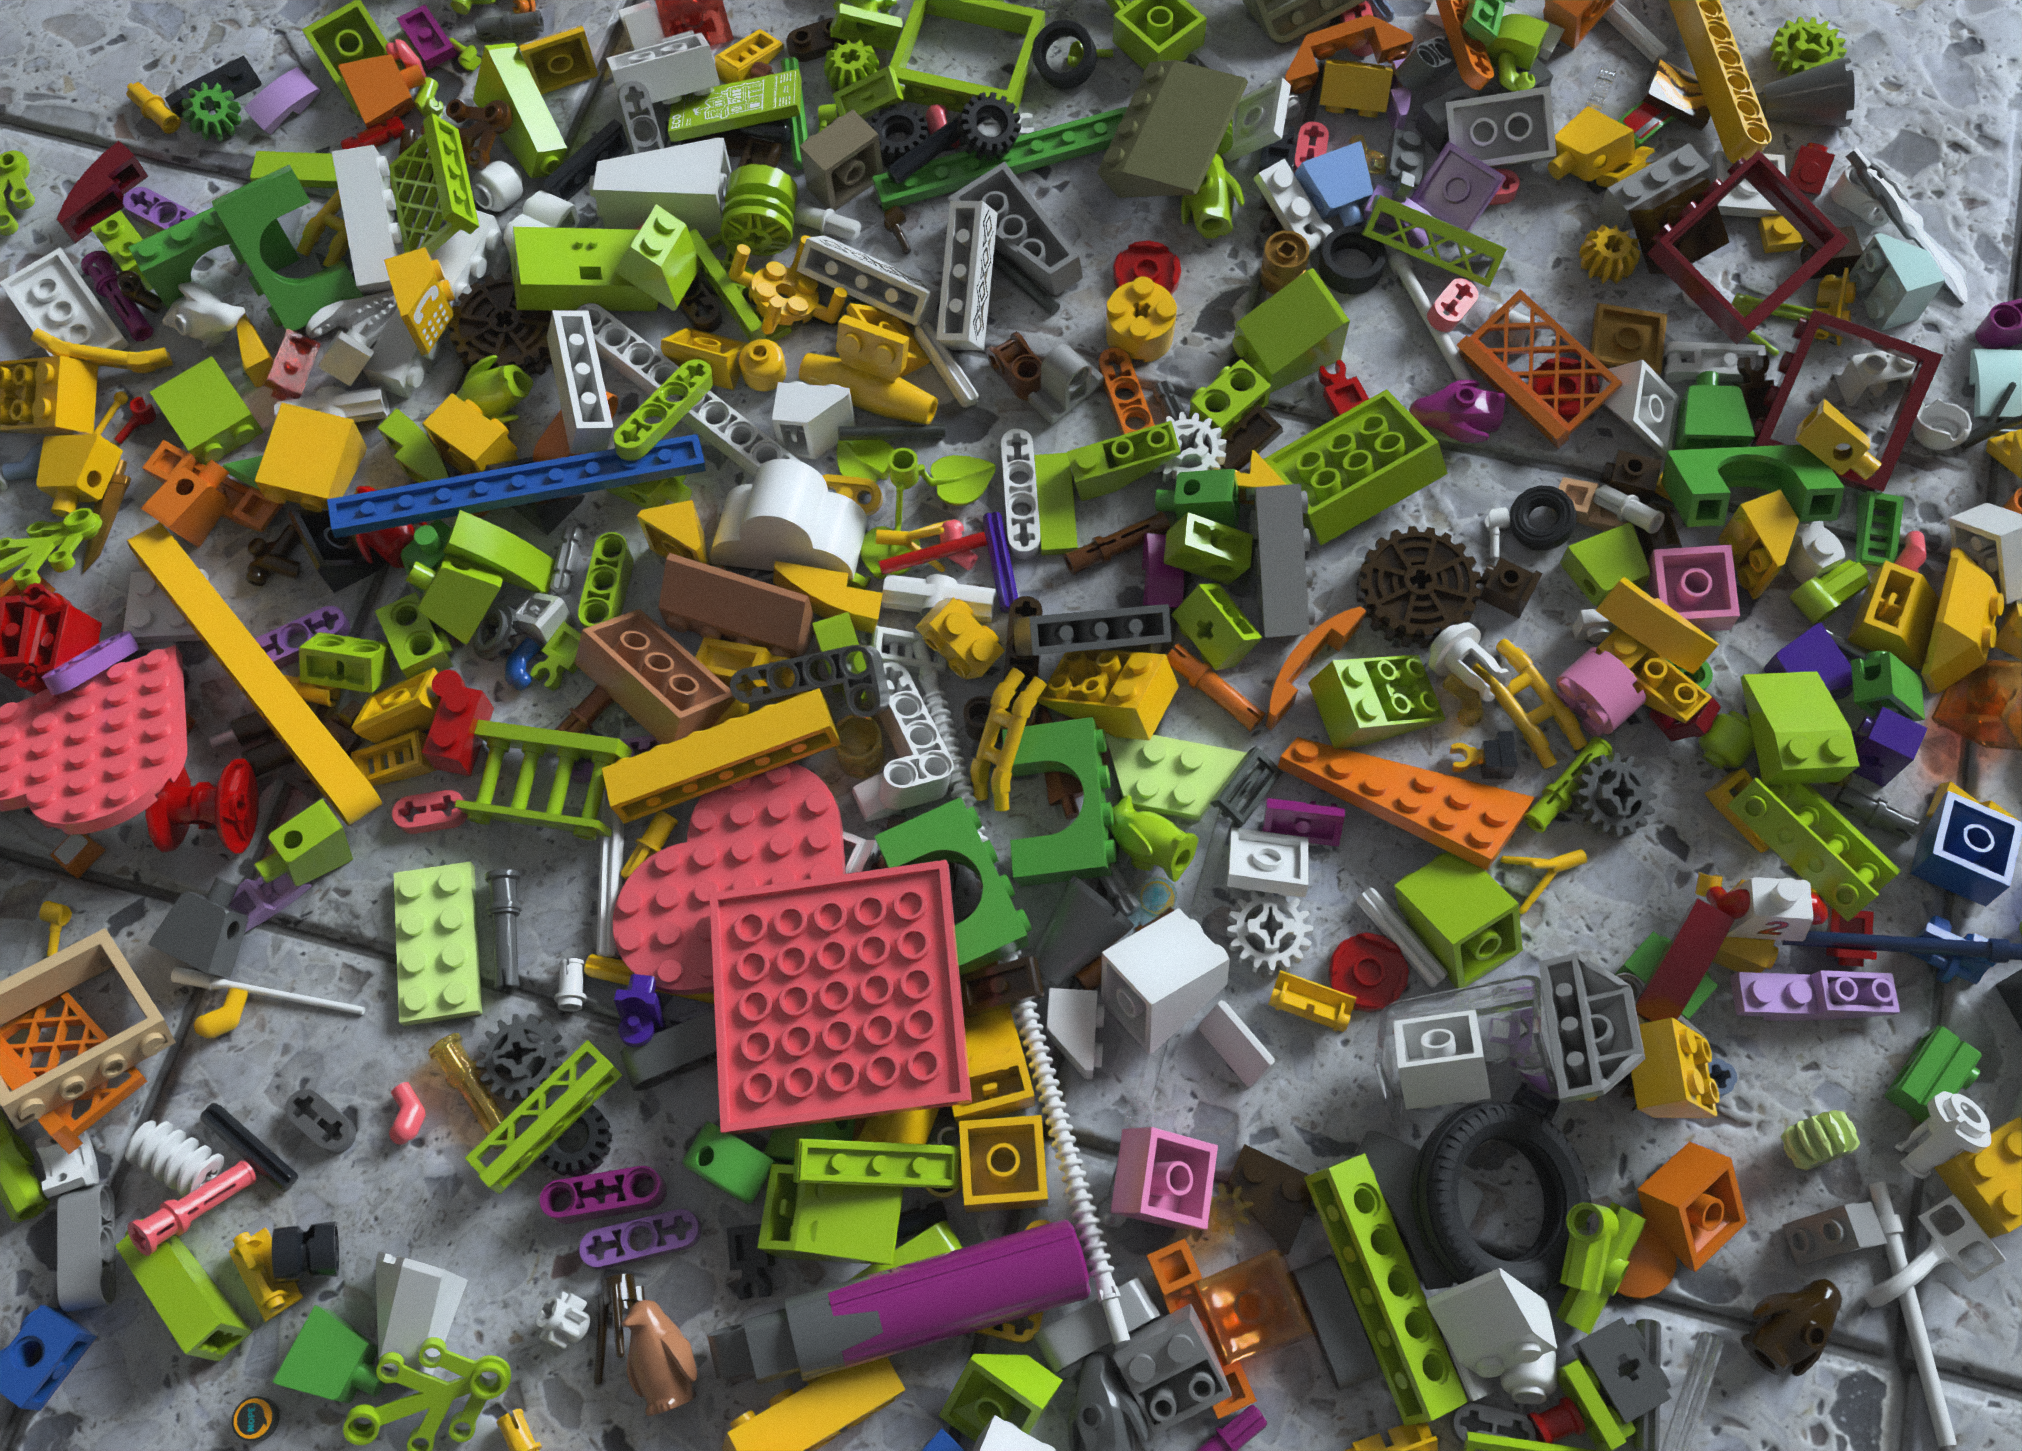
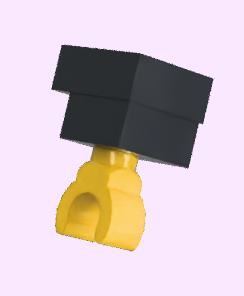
[1449,731,1518,779]

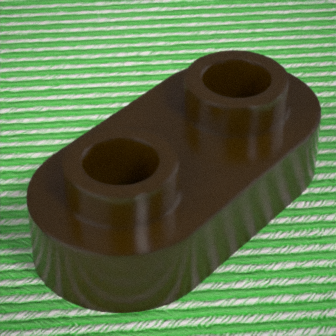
[786,18,847,62]

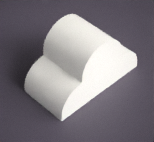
[710,459,867,580]

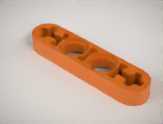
[1436,0,1494,90]
[1098,347,1155,435]

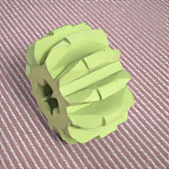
[1781,1110,1860,1170]

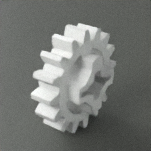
[1153,412,1227,484]
[1226,890,1313,975]

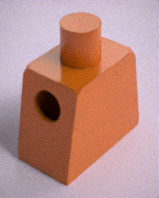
[338,54,426,129]
[141,459,230,548]

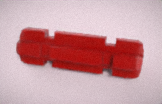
[340,116,405,149]

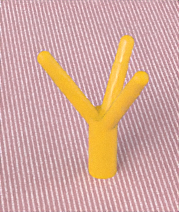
[876,520,950,572]
[1500,849,1587,914]

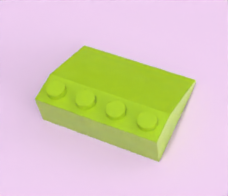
[1263,389,1448,546]

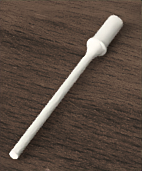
[171,967,365,1015]

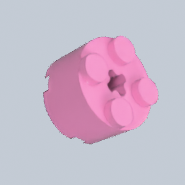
[1556,647,1646,737]

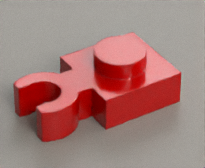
[1318,359,1369,418]

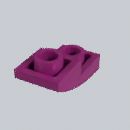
[1142,533,1184,609]

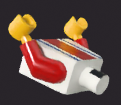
[1695,872,1828,942]

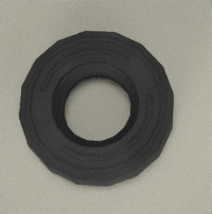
[1509,485,1577,551]

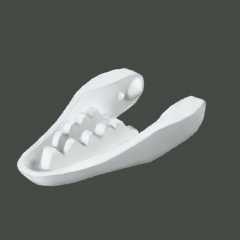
[306,289,398,349]

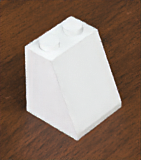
[1101,908,1230,1055]

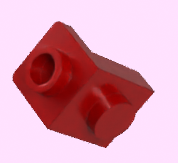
[1788,143,1835,197]
[1826,908,1877,967]

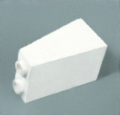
[589,138,732,236]

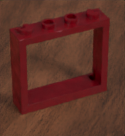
[1647,150,1850,345]
[1751,309,1943,493]

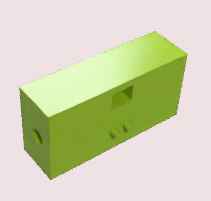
[509,226,659,311]

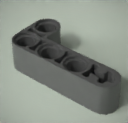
[730,645,890,718]

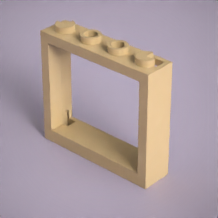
[0,928,176,1130]

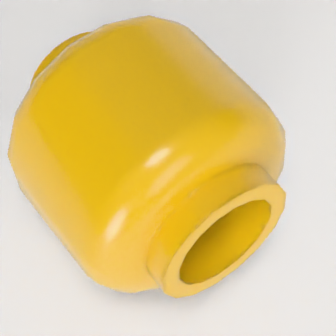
[739,339,787,392]

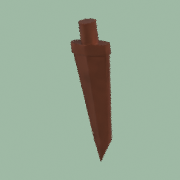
[1036,704,1084,820]

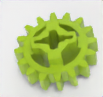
[1769,17,1847,76]

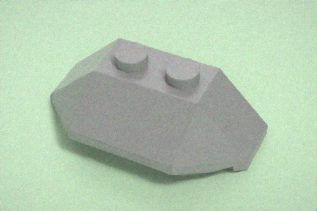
[1538,952,1646,1103]

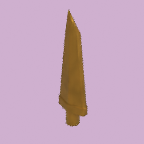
[83,459,131,573]

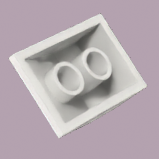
[1446,86,1557,168]

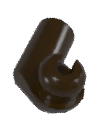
[246,554,302,587]

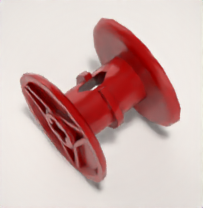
[145,758,259,854]

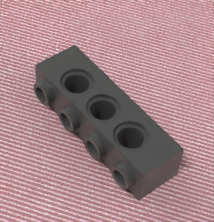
[1415,58,1553,155]
[1013,604,1172,656]

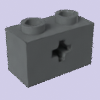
[1571,1317,1672,1425]

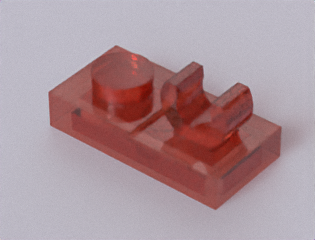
[264,328,321,401]

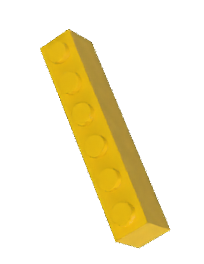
[602,688,841,824]

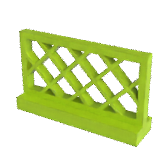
[389,113,479,256]

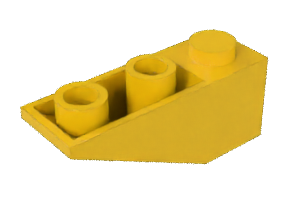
[1595,627,1712,723]

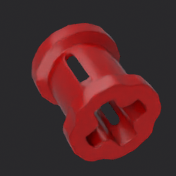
[1527,1396,1586,1444]

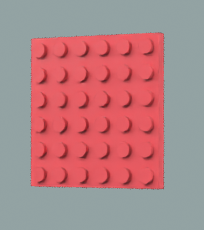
[709,860,972,1135]

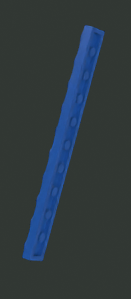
[327,434,706,538]

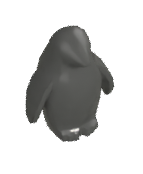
[1068,1352,1148,1451]

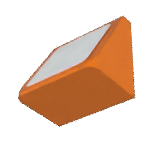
[50,834,106,878]

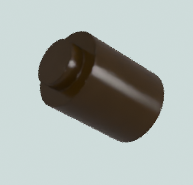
[1634,503,1683,561]

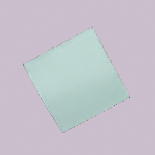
[1969,349,2022,419]

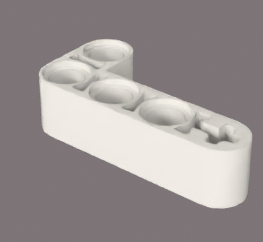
[871,662,954,810]

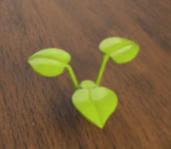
[836,439,996,579]

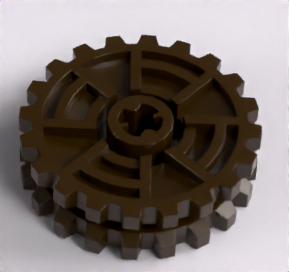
[448,273,561,377]
[1356,526,1481,649]

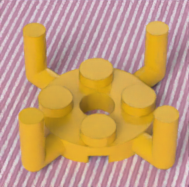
[729,235,848,335]

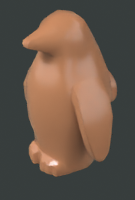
[621,1300,698,1416]

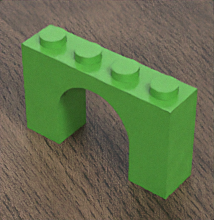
[210,165,364,334]
[128,207,300,310]
[1661,445,1845,527]
[1002,717,1117,887]
[874,797,1032,975]

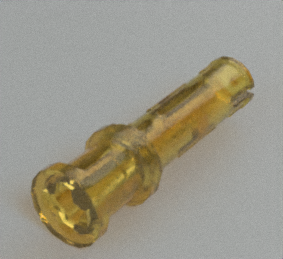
[428,1033,517,1149]

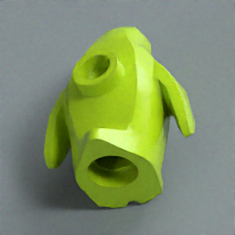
[1181,153,1245,239]
[455,355,534,424]
[1108,795,1199,882]

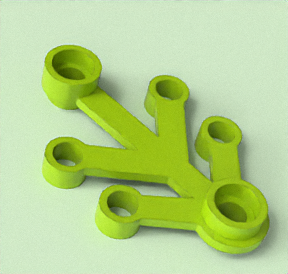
[0,150,35,236]
[0,508,102,590]
[343,1337,511,1451]

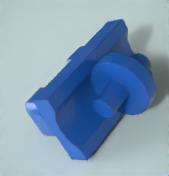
[1908,915,1996,985]

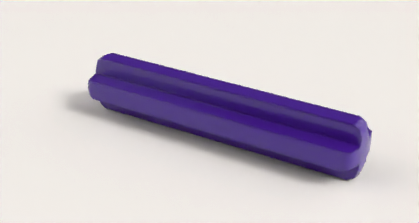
[983,512,1018,613]

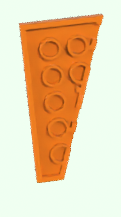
[1278,737,1535,871]

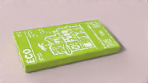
[668,69,802,142]

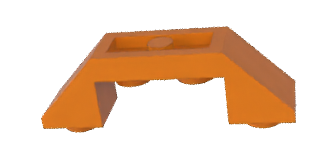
[1284,14,1414,94]

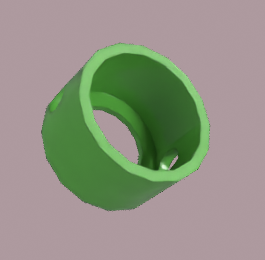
[682,1121,776,1205]

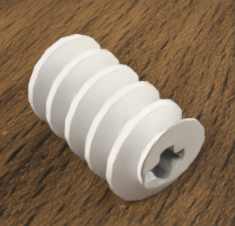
[125,1120,224,1196]

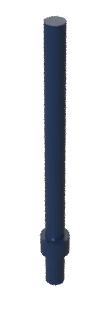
[1782,931,2022,963]

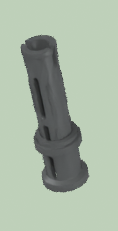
[485,869,522,991]

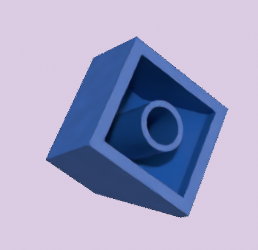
[1910,791,2022,907]

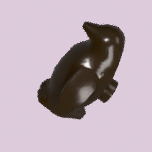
[1740,1279,1842,1376]

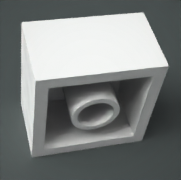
[1393,1009,1491,1110]

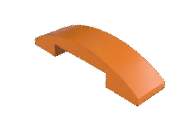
[142,440,283,532]
[1265,606,1366,731]
[1146,1238,1257,1419]

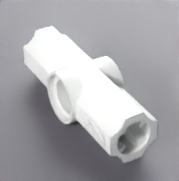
[274,386,390,422]
[882,574,996,622]

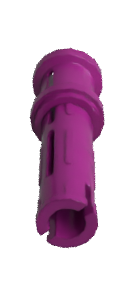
[80,250,154,341]

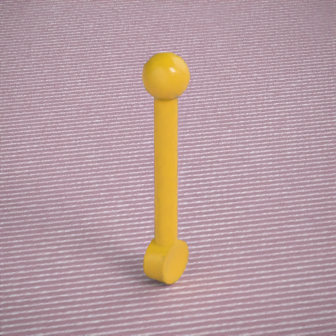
[93,391,128,435]

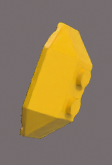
[1921,547,2004,694]

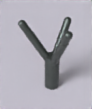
[1960,382,2022,450]

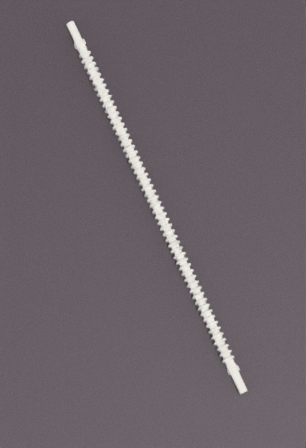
[912,640,1130,1345]

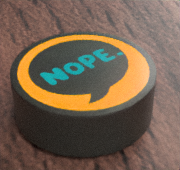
[232,1396,280,1442]

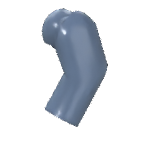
[2,442,43,481]

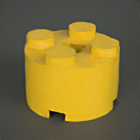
[1106,277,1177,362]

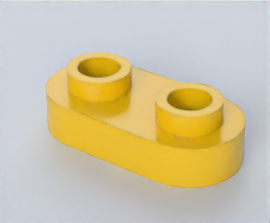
[822,474,883,516]

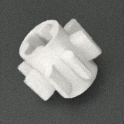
[536,1291,590,1349]

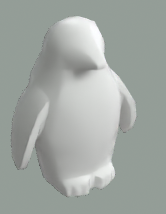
[163,282,245,349]

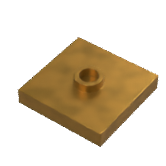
[1587,303,1667,376]

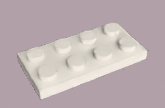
[0,247,129,356]

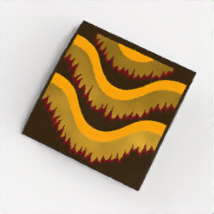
[1642,56,1711,131]

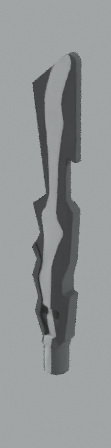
[1845,147,1967,305]

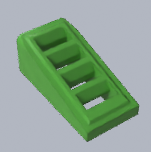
[1856,491,1904,567]

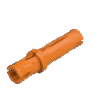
[1167,643,1266,732]

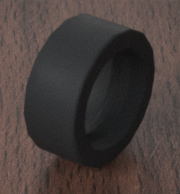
[1032,19,1097,89]
[1318,226,1386,295]

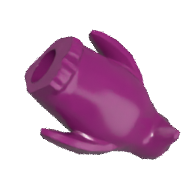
[1409,380,1505,443]

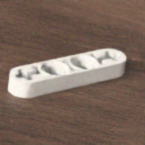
[1001,428,1041,560]

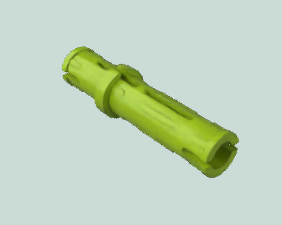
[1524,736,1613,833]

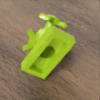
[830,0,902,51]

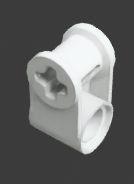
[1831,164,1906,226]

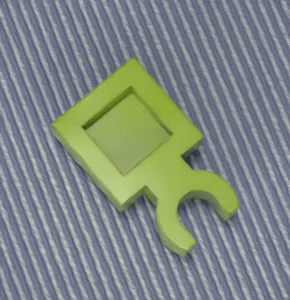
[530,621,581,691]

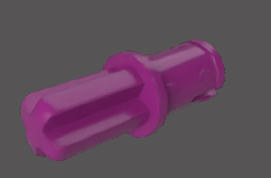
[1196,1405,1268,1451]

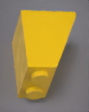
[255,402,367,512]

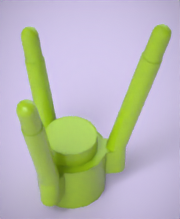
[1732,292,1813,356]

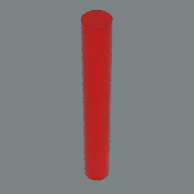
[878,531,987,575]

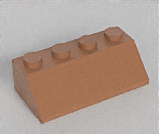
[658,553,815,658]
[575,609,736,744]

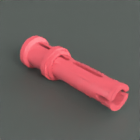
[127,1160,256,1256]

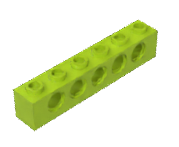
[1304,1153,1468,1426]

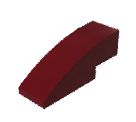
[56,141,148,244]
[1635,898,1735,1022]

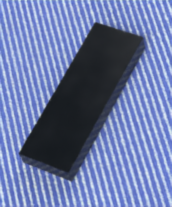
[543,119,629,201]

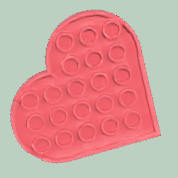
[0,645,187,835]
[613,762,846,995]

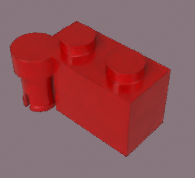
[0,583,73,682]
[16,603,102,695]
[422,670,494,777]

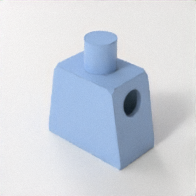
[1294,141,1373,227]

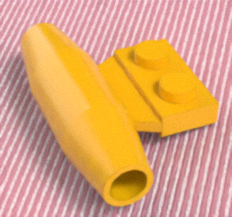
[799,315,938,425]

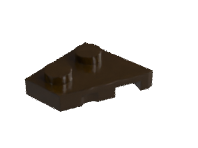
[1227,1144,1312,1255]

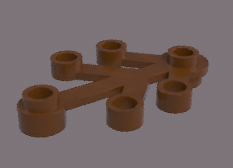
[405,99,513,192]

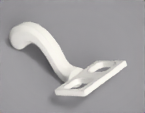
[1864,1194,2006,1308]

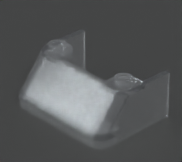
[1374,975,1558,1121]

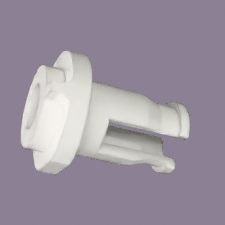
[1429,622,1512,702]
[1895,1091,1991,1179]

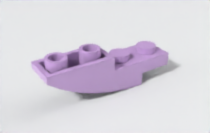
[1730,970,1900,1021]

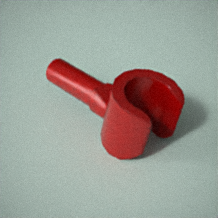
[114,397,156,444]

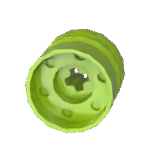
[720,164,798,256]

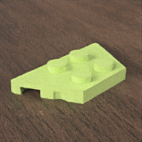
[1105,732,1247,821]

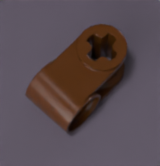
[985,331,1042,401]

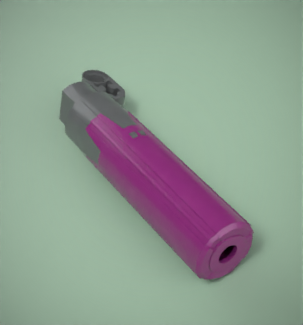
[707,1219,1091,1385]

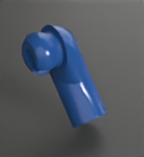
[505,637,541,691]

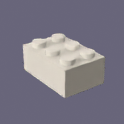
[606,33,720,113]

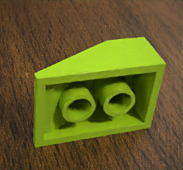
[302,0,404,118]
[1740,671,1859,785]

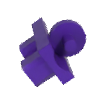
[614,974,666,1047]

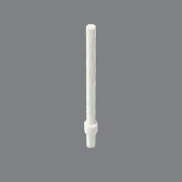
[1382,232,1478,389]
[1868,1182,1957,1446]

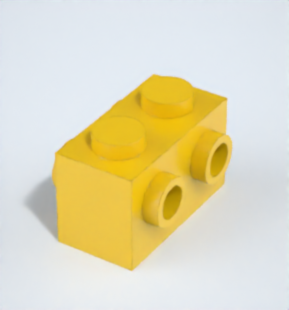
[915,597,1005,680]

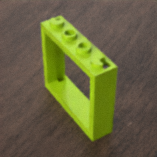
[889,0,1045,114]

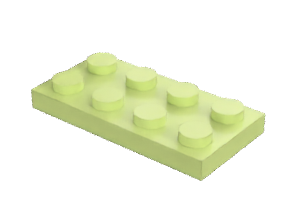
[394,861,482,1026]

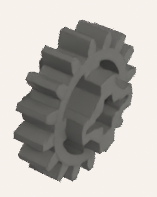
[1571,753,1657,838]
[476,1014,567,1103]

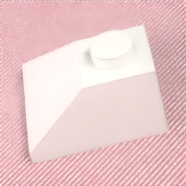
[1599,360,1679,458]

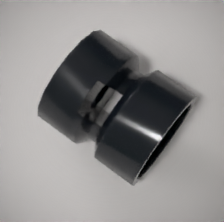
[272,1221,339,1284]

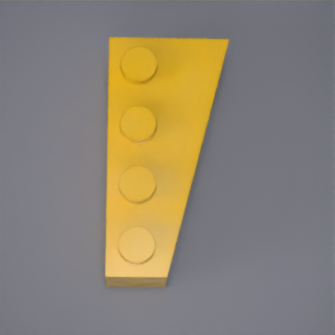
[722,1357,906,1451]

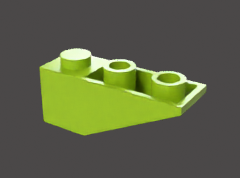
[1067,421,1181,501]

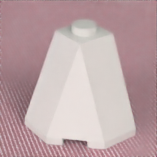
[375,1252,468,1375]

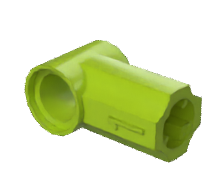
[1789,559,1871,625]
[1560,1202,1619,1293]

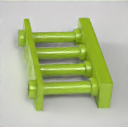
[455,719,632,841]
[1727,777,1901,922]

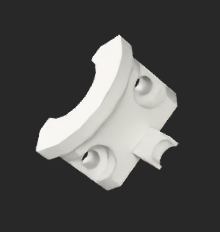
[35,1130,99,1198]

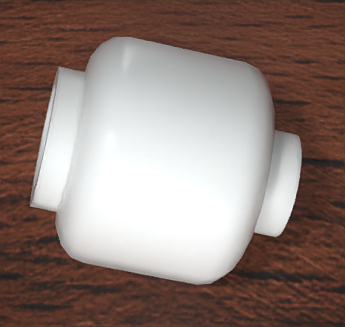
[472,161,523,212]
[1500,1351,1557,1404]

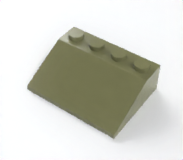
[1097,60,1248,198]

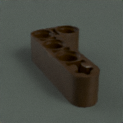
[963,596,1043,743]

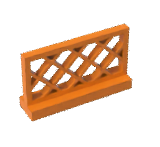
[1456,289,1622,449]
[0,991,148,1154]

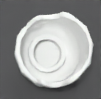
[1912,399,1972,450]

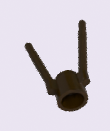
[594,1274,645,1385]

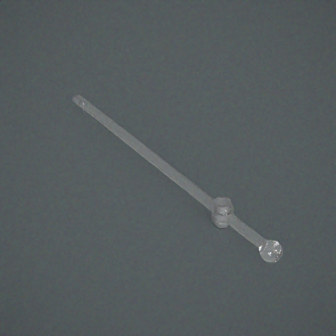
[1095,784,1240,1228]

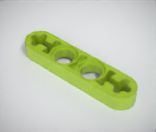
[613,359,713,461]

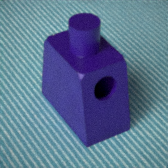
[1764,622,1853,701]

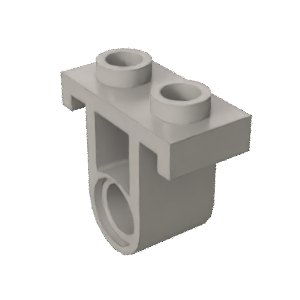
[1028,343,1104,425]
[1782,1202,1887,1266]

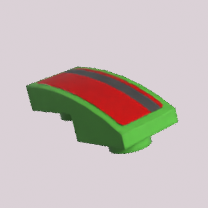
[1617,101,1676,149]

